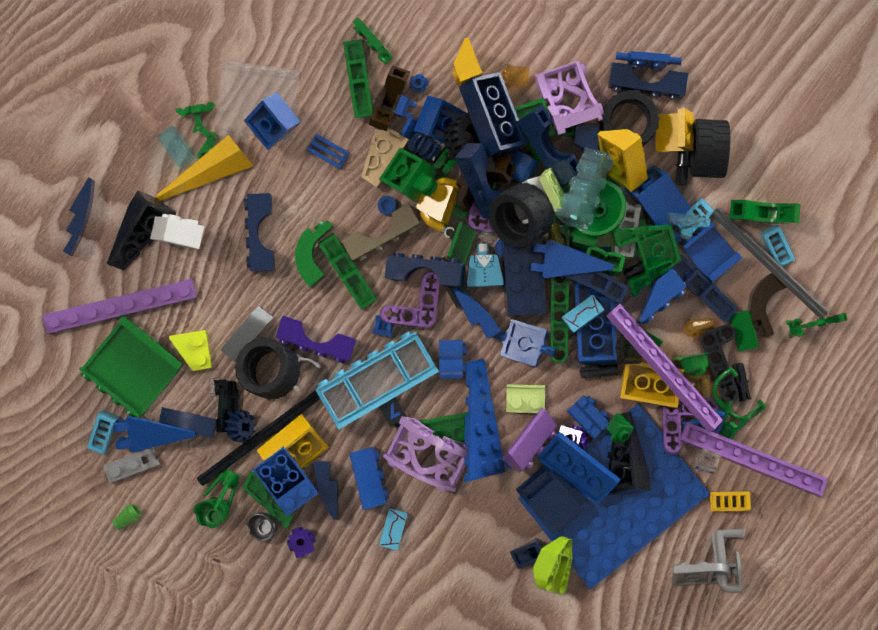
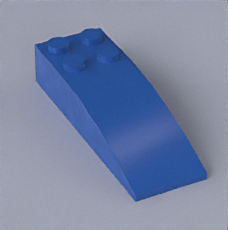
[573,246,618,365]

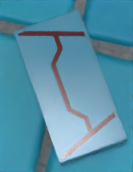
[562,295,604,333]
[379,508,408,551]

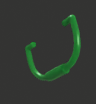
[712,367,767,420]

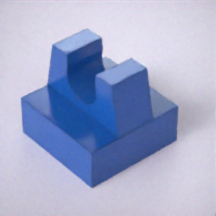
[395,95,417,118]
[372,315,394,337]

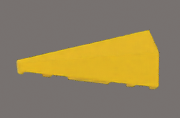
[156,135,254,201]

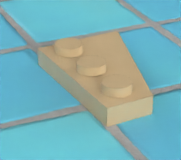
[361,128,410,188]

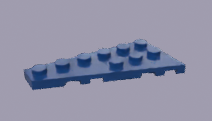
[464,359,506,482]

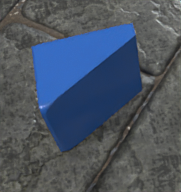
[401,117,417,141]

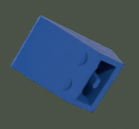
[636,268,687,324]
[252,446,319,516]

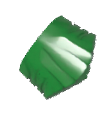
[193,497,229,528]

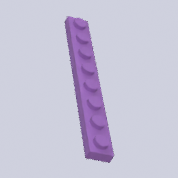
[43,279,197,334]
[607,304,722,433]
[680,422,828,497]

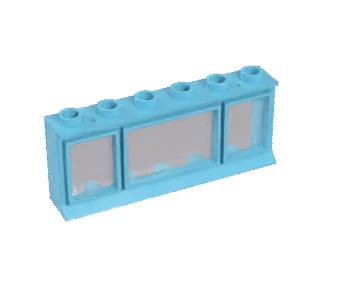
[315,331,439,430]

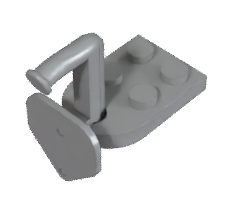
[672,528,746,593]

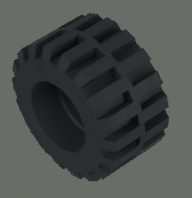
[444,113,480,161]

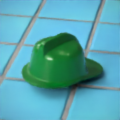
[671,352,711,376]

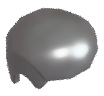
[246,512,277,541]

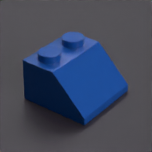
[244,92,301,150]
[413,96,466,145]

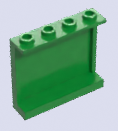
[79,316,185,418]

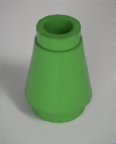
[112,504,142,530]

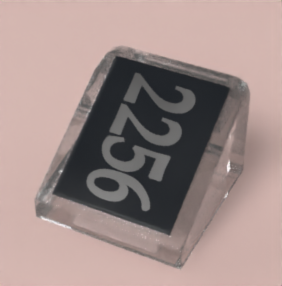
[209,377,226,398]

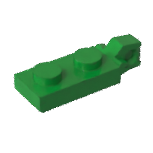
[353,18,394,65]

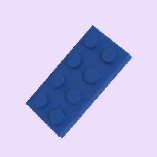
[536,431,620,506]

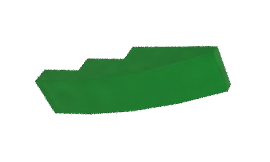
[343,39,373,118]
[318,233,377,310]

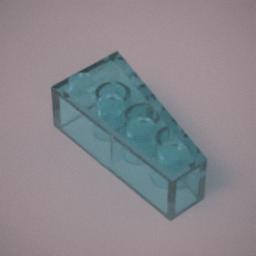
[555,147,613,231]

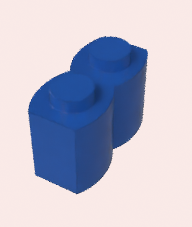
[439,340,466,379]

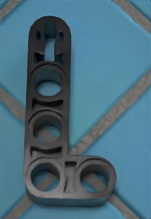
[698,324,739,402]

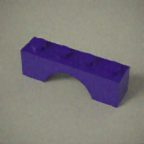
[275,316,357,364]

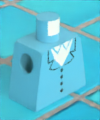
[467,244,504,287]

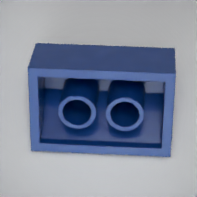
[349,447,389,510]

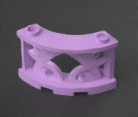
[534,61,604,135]
[383,416,467,492]

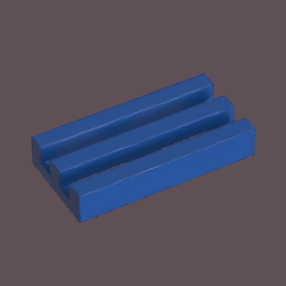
[307,134,350,169]

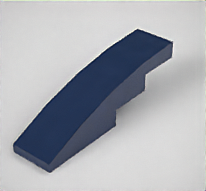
[63,177,95,256]
[669,254,739,323]

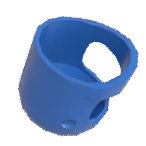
[511,149,540,183]

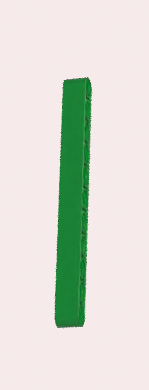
[550,181,570,363]

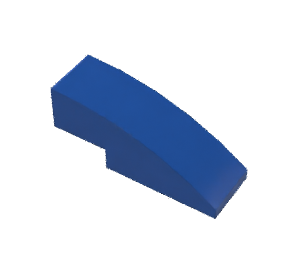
[452,287,501,339]

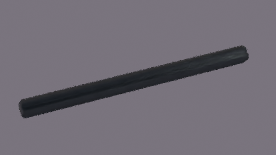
[197,391,324,486]

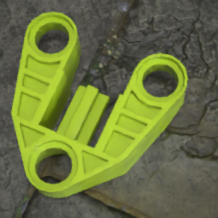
[533,536,572,595]

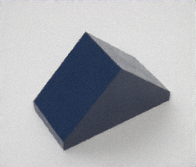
[510,538,541,569]

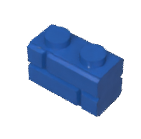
[566,395,610,439]

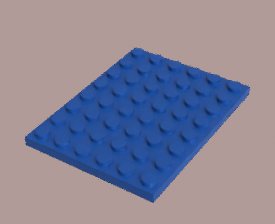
[518,404,710,589]

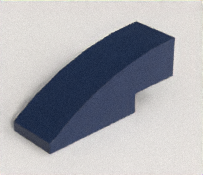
[159,407,217,438]
[314,461,338,520]

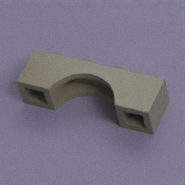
[341,203,420,262]

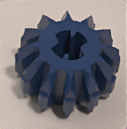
[408,133,441,162]
[224,410,257,443]

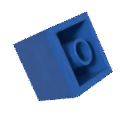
[624,165,691,226]

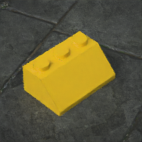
[452,37,483,88]
[597,129,648,192]
[620,360,684,408]
[257,414,329,469]

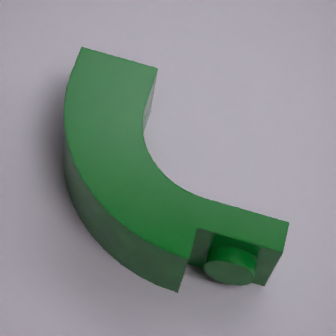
[729,200,801,224]
[295,220,333,288]

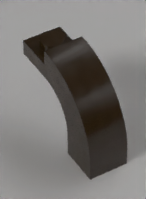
[369,65,410,132]
[455,156,516,212]
[747,273,787,337]

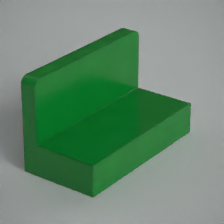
[446,221,477,264]

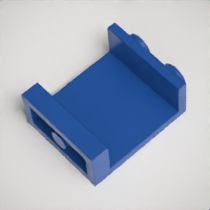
[681,222,742,282]

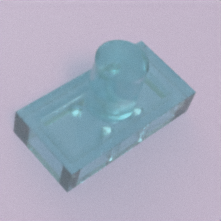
[157,125,195,168]
[667,213,711,239]

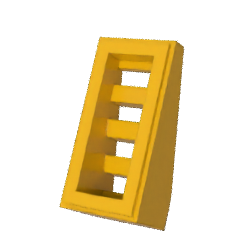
[710,491,751,511]

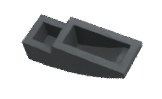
[221,306,273,362]

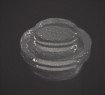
[478,230,497,244]

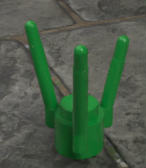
[719,401,761,440]
[203,469,240,511]

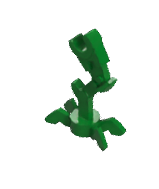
[175,102,219,158]
[785,313,848,338]

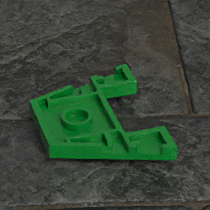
[612,224,681,297]

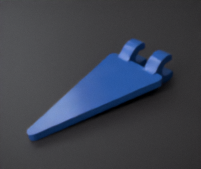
[531,240,614,278]
[113,416,195,452]

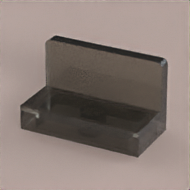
[615,333,643,364]

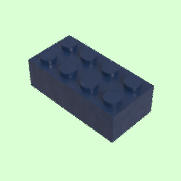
[459,72,528,157]
[501,237,546,317]

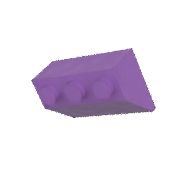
[501,408,557,473]

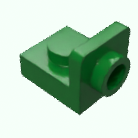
[606,413,634,443]

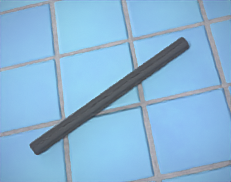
[712,208,828,319]

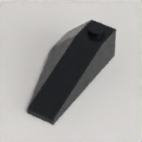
[107,190,177,270]
[607,412,651,495]

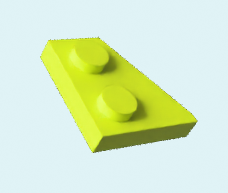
[169,330,212,371]

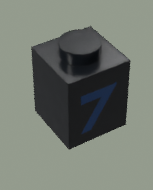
[379,397,407,428]

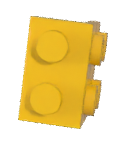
[655,108,694,153]

